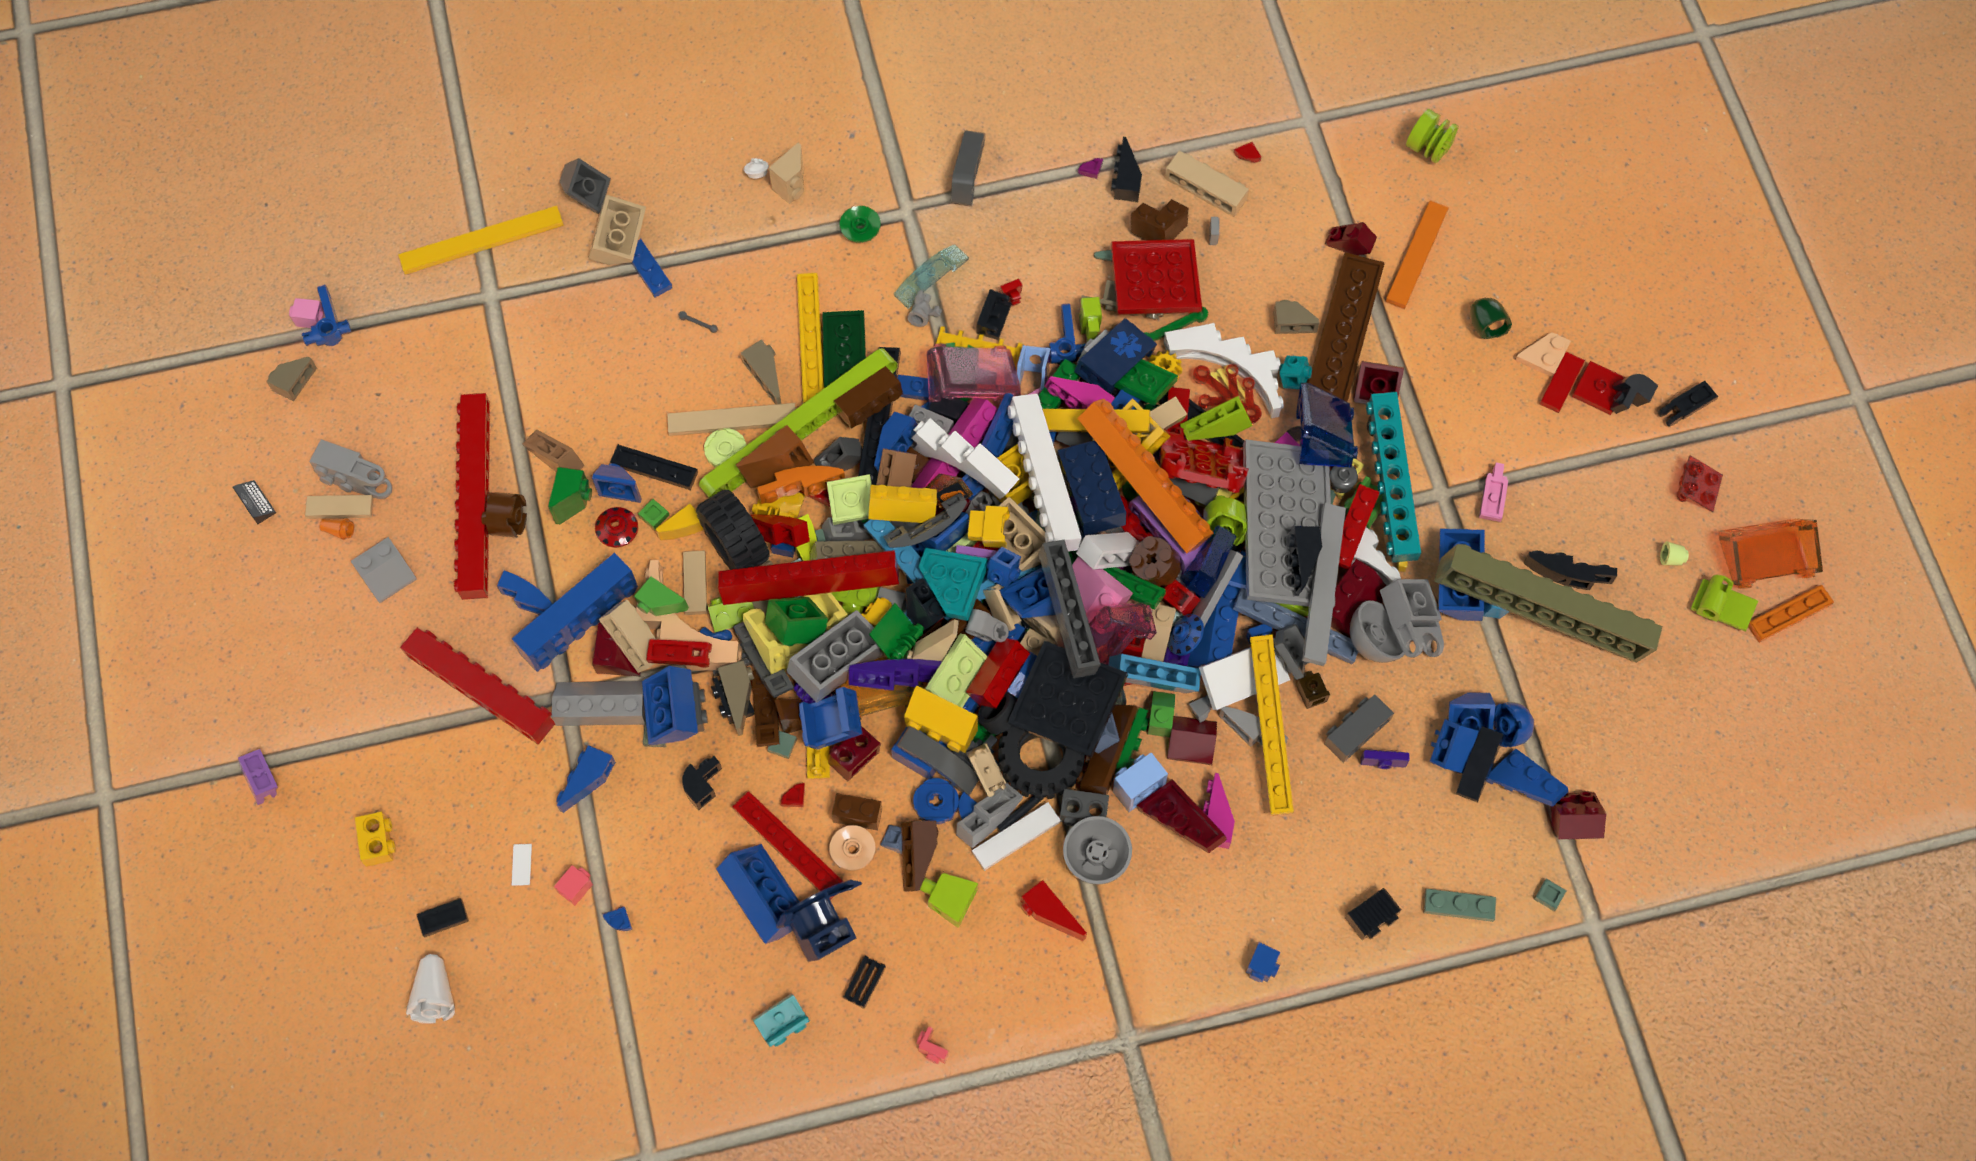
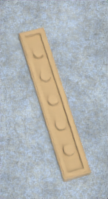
[667,403,795,436]

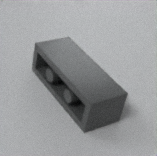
[1325,694,1394,763]

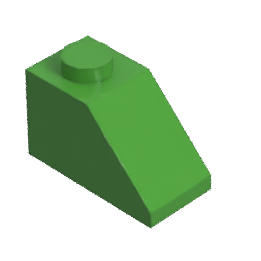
[634,576,689,616]
[1148,691,1175,738]

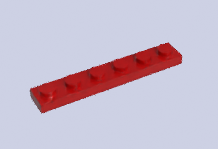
[732,791,843,900]

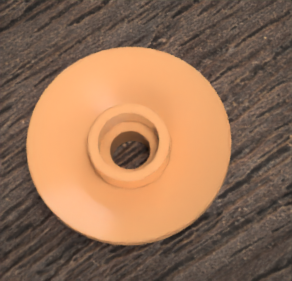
[829,825,875,871]

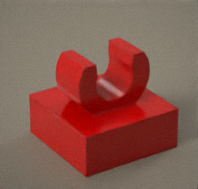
[999,278,1023,306]

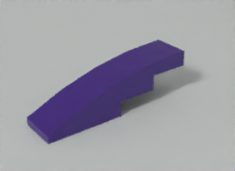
[849,659,942,691]

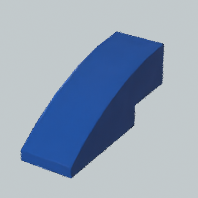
[497,570,552,615]

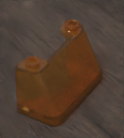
[1718,518,1823,589]

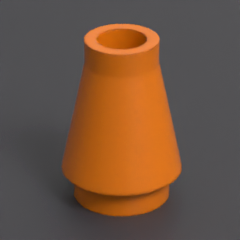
[319,518,354,540]

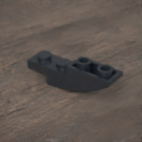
[1524,550,1617,590]

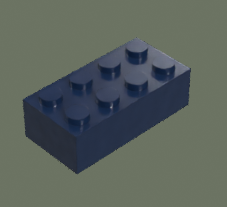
[1058,440,1126,536]

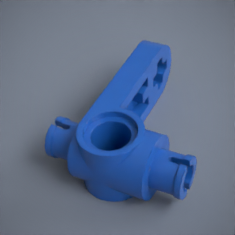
[302,284,352,346]
[1040,304,1086,365]

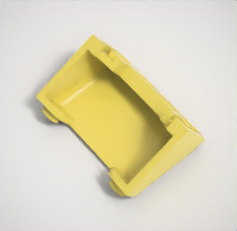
[743,593,848,674]

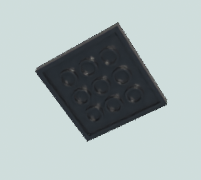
[1008,640,1128,758]

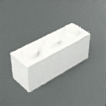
[1076,532,1140,569]

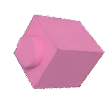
[289,298,324,328]

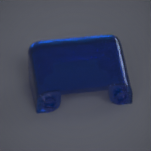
[1296,383,1358,467]

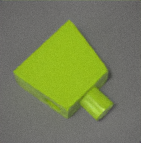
[920,873,978,928]

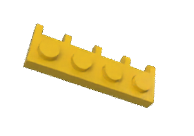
[934,326,1023,371]

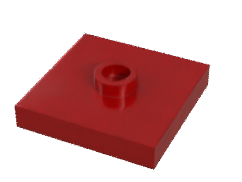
[1572,361,1626,415]

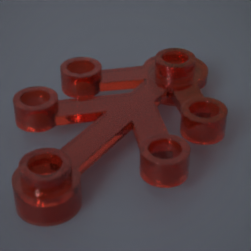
[1193,364,1262,424]

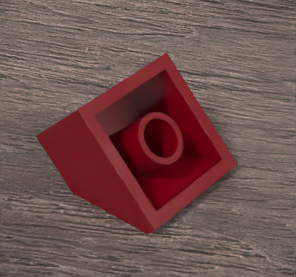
[592,623,641,677]

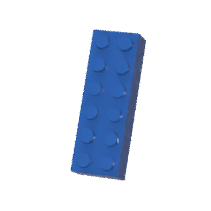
[512,553,638,672]

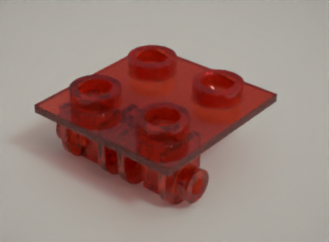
[1676,455,1723,512]

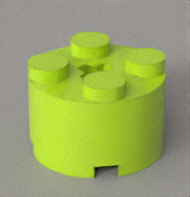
[1203,495,1247,548]

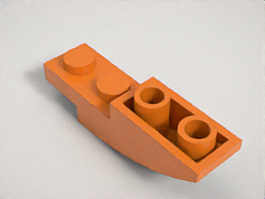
[757,466,845,504]

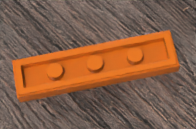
[1748,584,1834,643]

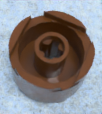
[481,492,527,538]
[1129,536,1181,586]

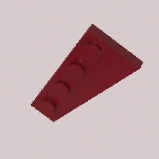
[1136,779,1227,853]

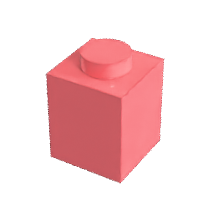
[554,865,593,906]

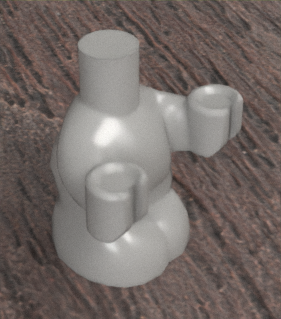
[908,290,942,327]

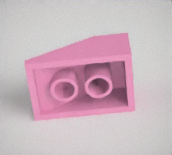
[1072,556,1133,632]

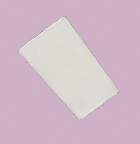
[512,844,532,886]

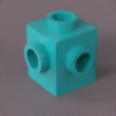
[1280,355,1312,390]

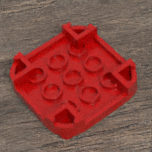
[1159,427,1249,493]

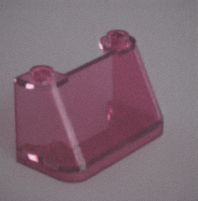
[927,344,1021,403]
[1089,602,1157,665]

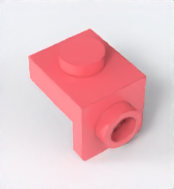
[917,1026,949,1064]

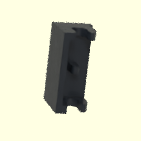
[977,289,1012,340]

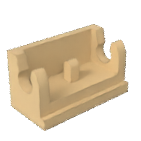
[966,743,1006,797]

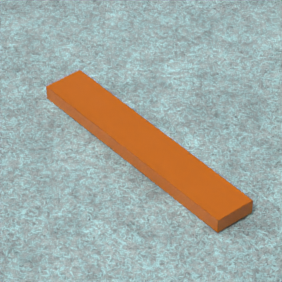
[1385,200,1449,309]

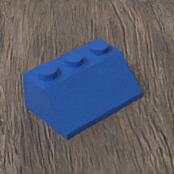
[642,666,698,745]

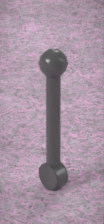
[679,311,718,333]

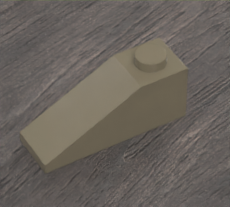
[741,339,781,404]
[718,660,754,736]

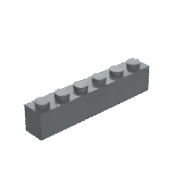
[1039,539,1100,678]

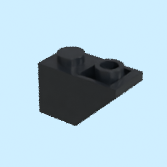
[906,577,946,631]

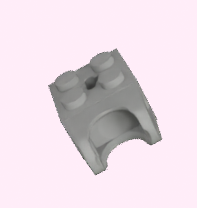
[309,439,393,499]
[1380,579,1444,658]

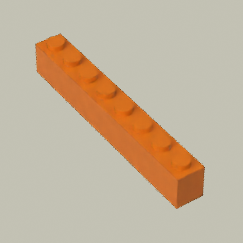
[1077,399,1214,554]

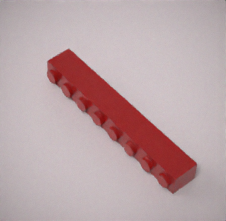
[718,550,899,605]
[400,627,555,745]

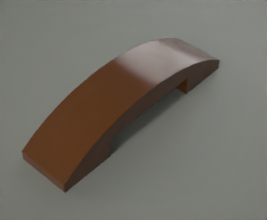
[752,670,780,747]

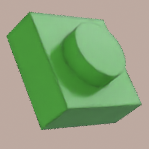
[638,499,669,530]

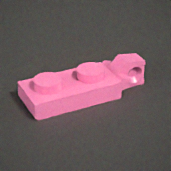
[1479,463,1508,522]

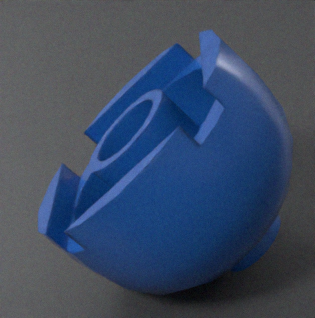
[1493,702,1534,747]

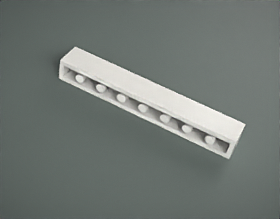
[1008,394,1081,551]

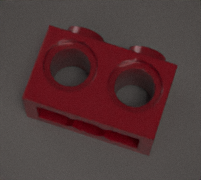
[829,726,881,781]

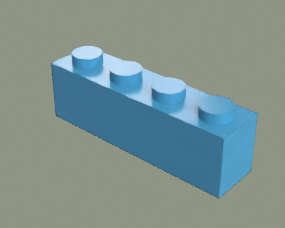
[1109,654,1201,694]

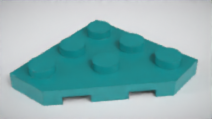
[918,548,988,621]

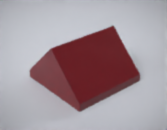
[1354,361,1404,404]
[1167,716,1217,765]

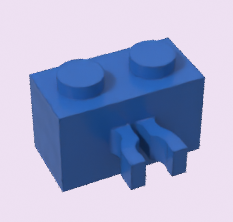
[1430,719,1479,773]

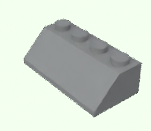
[551,681,646,726]

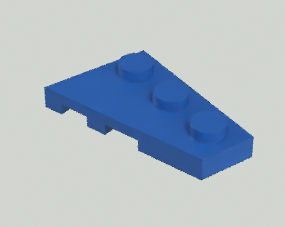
[1487,748,1568,807]

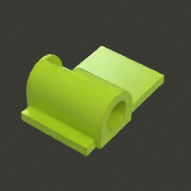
[1691,575,1758,632]

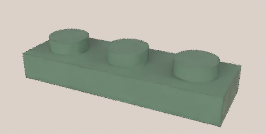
[1424,889,1496,922]

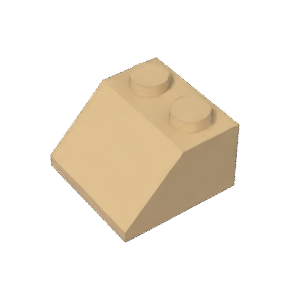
[769,143,804,204]

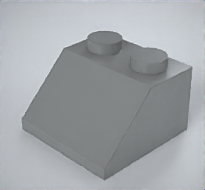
[351,537,417,603]

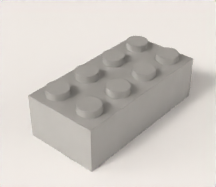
[787,610,883,703]

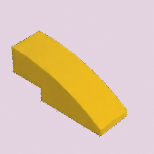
[656,504,704,541]

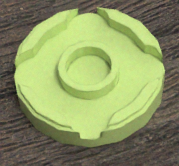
[704,428,747,468]

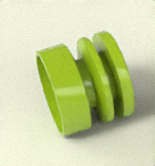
[1406,109,1459,163]

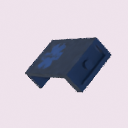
[1074,318,1157,394]

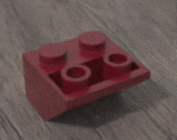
[1550,791,1606,840]

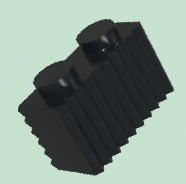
[1345,888,1401,940]

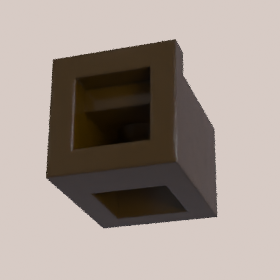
[1296,671,1330,709]

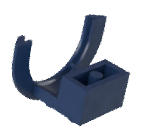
[776,880,862,962]

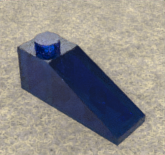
[1181,525,1236,598]

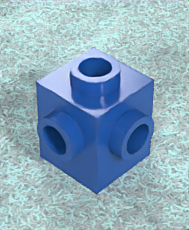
[987,547,1021,588]

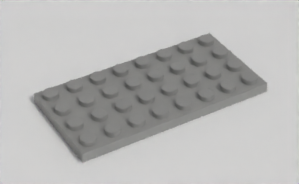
[1243,440,1335,608]

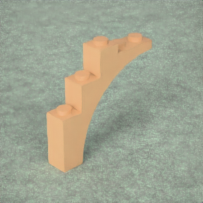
[635,560,742,670]

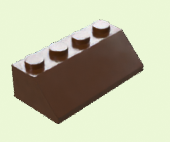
[1077,705,1138,795]

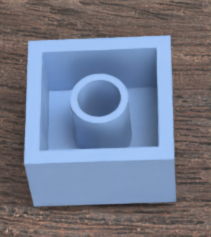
[1112,752,1168,812]

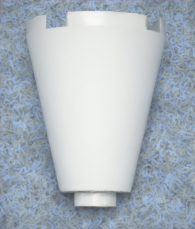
[406,954,455,1023]

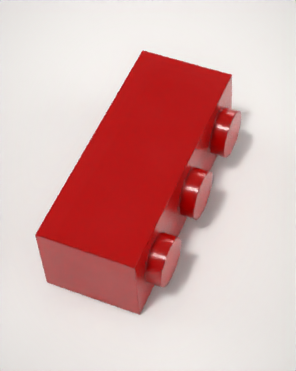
[966,638,1030,708]

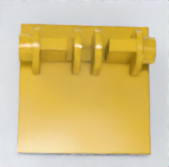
[752,493,805,518]

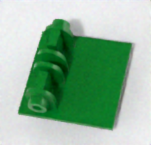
[869,603,924,660]

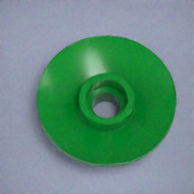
[840,206,881,243]

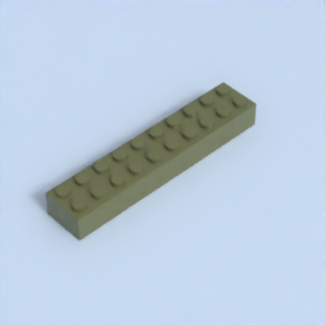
[1434,544,1663,663]

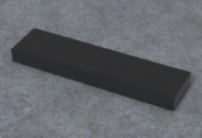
[610,444,698,490]

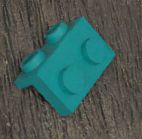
[752,994,810,1047]

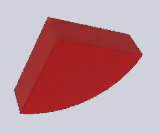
[1234,142,1262,163]
[781,783,805,807]

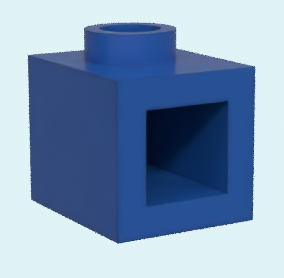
[1246,942,1280,982]

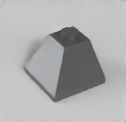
[559,158,611,214]

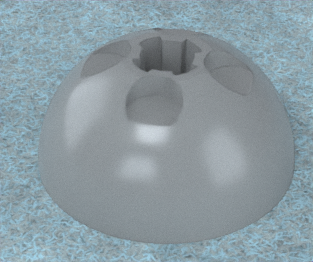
[1350,601,1405,663]
[1063,816,1132,885]

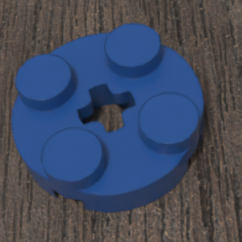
[913,778,959,824]

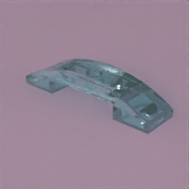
[894,244,969,309]

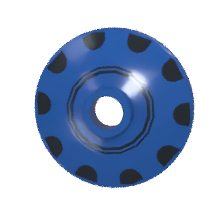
[1168,614,1204,656]

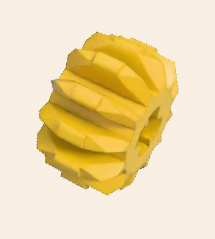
[1149,350,1183,381]

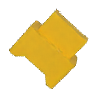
[968,506,1010,548]

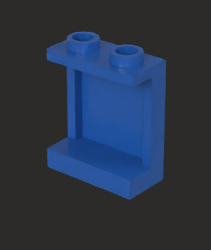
[799,687,862,749]

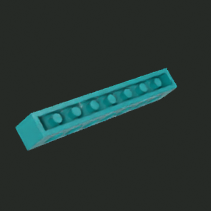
[1366,392,1421,563]

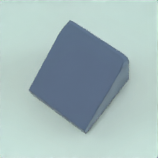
[881,825,902,854]

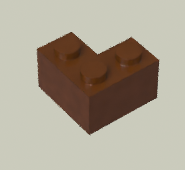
[1131,199,1189,240]

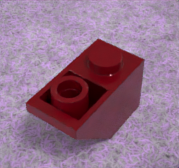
[1325,222,1377,255]

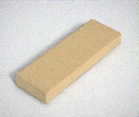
[305,495,374,519]
[683,550,707,615]

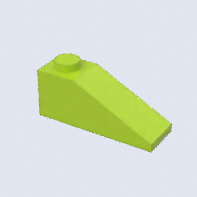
[1180,396,1253,441]

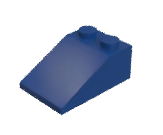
[999,568,1055,618]

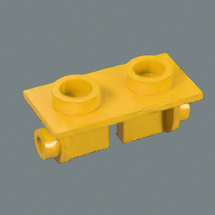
[807,746,830,779]

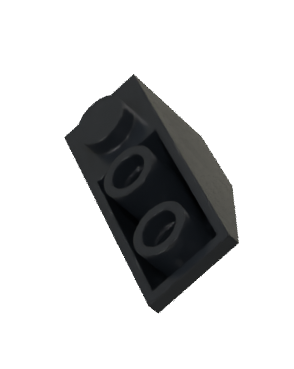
[1111,137,1142,202]
[1286,526,1322,596]

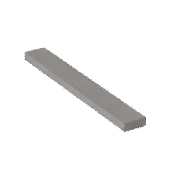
[1302,503,1346,666]

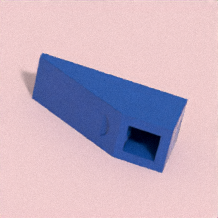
[874,411,918,473]
[556,745,616,813]

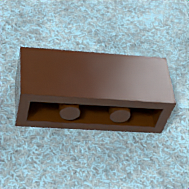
[834,366,903,429]

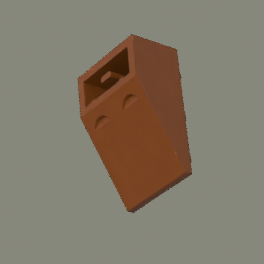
[736,425,814,488]

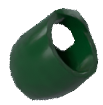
[1470,297,1512,339]

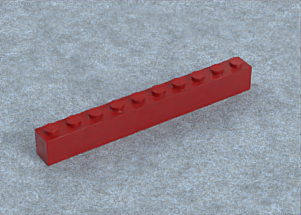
[454,393,490,600]

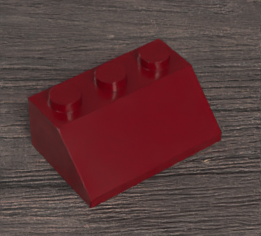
[1331,559,1386,638]

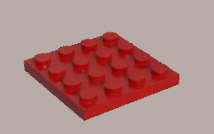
[1111,239,1202,315]

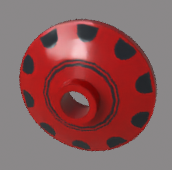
[595,507,638,548]

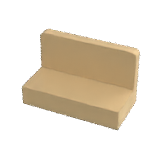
[983,583,1021,631]

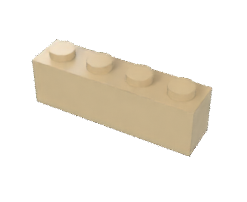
[1165,151,1249,217]

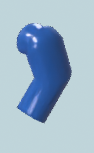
[700,627,732,641]

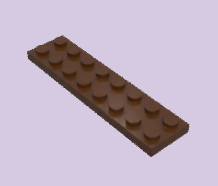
[1304,252,1385,409]

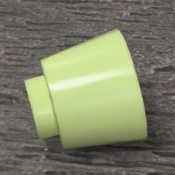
[1660,541,1689,565]

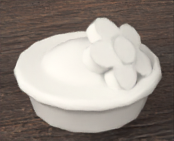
[744,158,769,179]

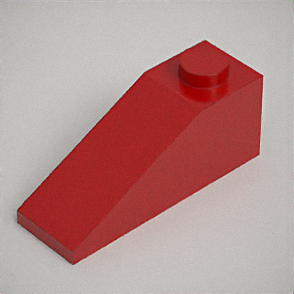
[1021,880,1087,941]

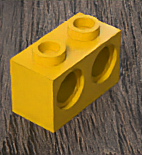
[355,811,396,867]

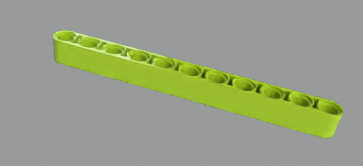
[699,348,898,498]

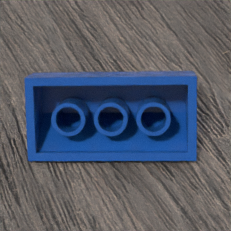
[1439,529,1485,621]
[1187,585,1241,669]
[716,844,799,944]

